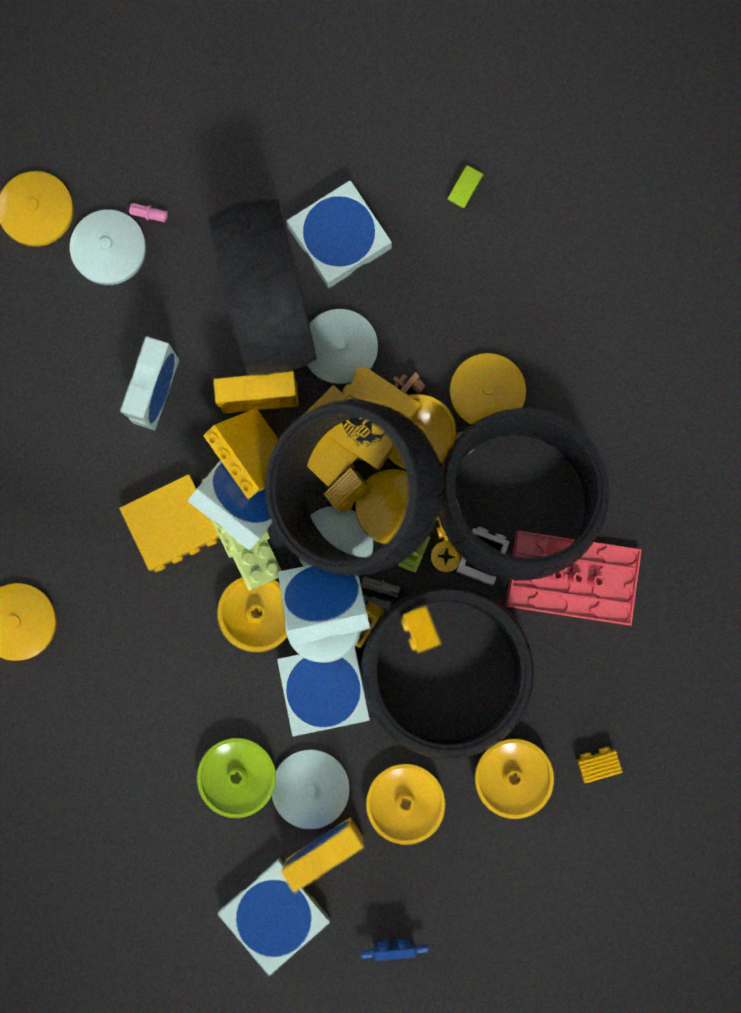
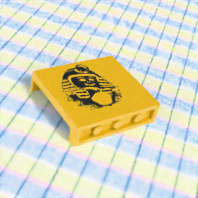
[326,365,422,470]

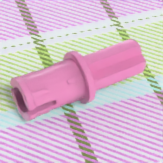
[129,203,168,223]

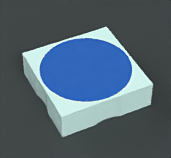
[287,181,392,289]
[120,337,179,430]
[188,460,272,550]
[278,565,370,646]
[277,646,370,736]
[218,858,330,976]

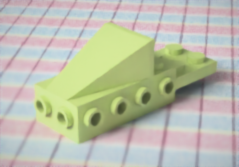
[202,479,282,591]

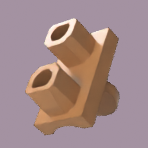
[392,372,425,395]

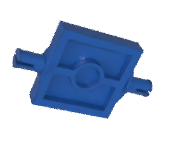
[361,938,429,961]

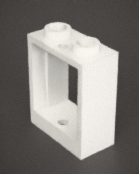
[456,527,510,586]

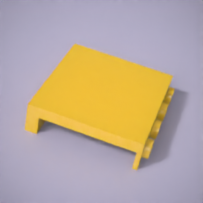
[279,385,363,489]
[203,408,279,499]
[119,474,220,573]

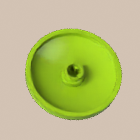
[197,738,276,818]

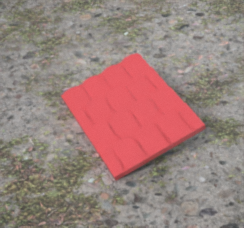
[505,531,642,626]

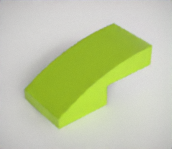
[448,165,484,208]
[398,536,430,573]

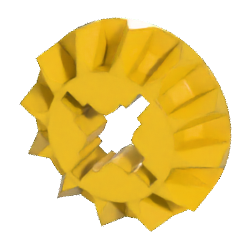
[431,541,462,572]

